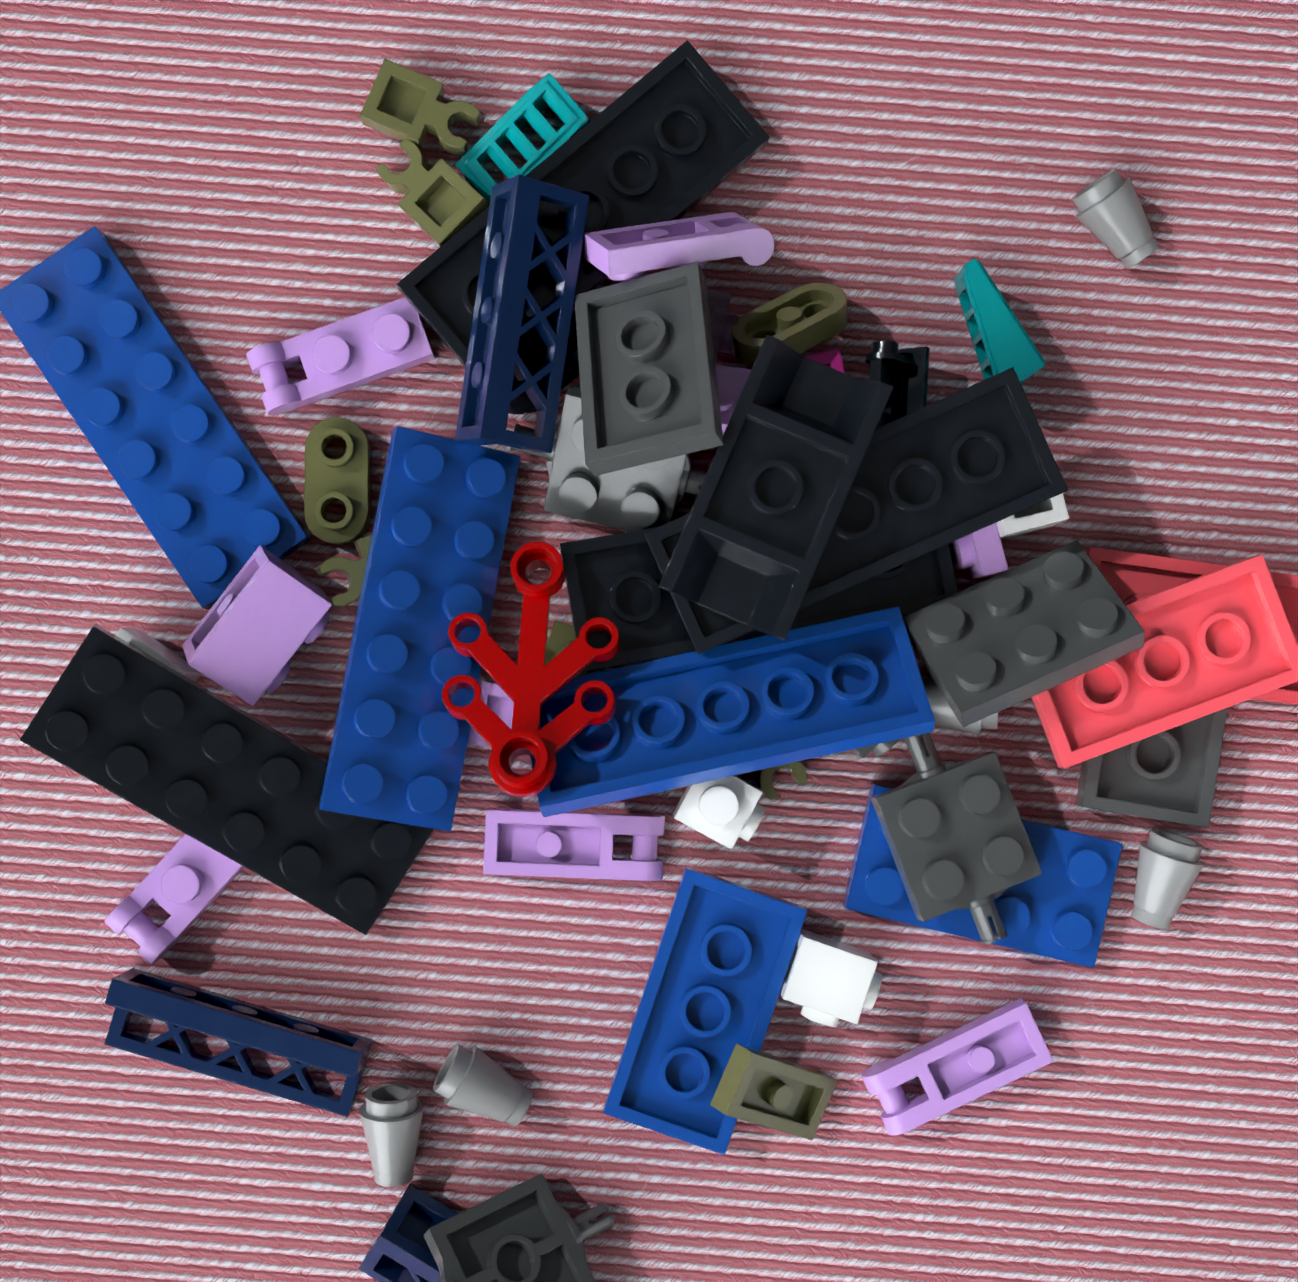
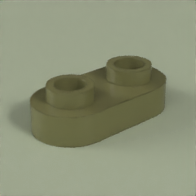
[731,283,848,367]
[304,417,372,545]

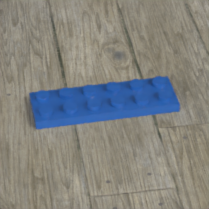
[0,226,312,610]
[319,426,520,832]
[530,606,935,817]

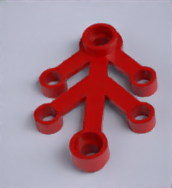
[442,542,620,797]

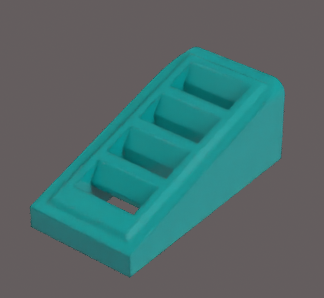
[455,73,590,205]
[954,258,1045,384]

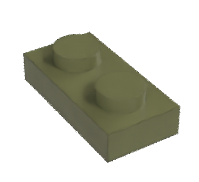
[710,1043,837,1140]

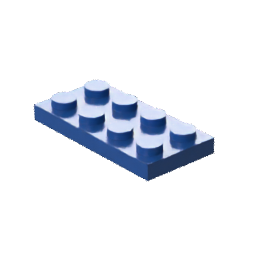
[843,783,1122,968]
[603,866,808,1155]

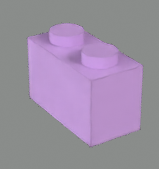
[182,545,332,706]

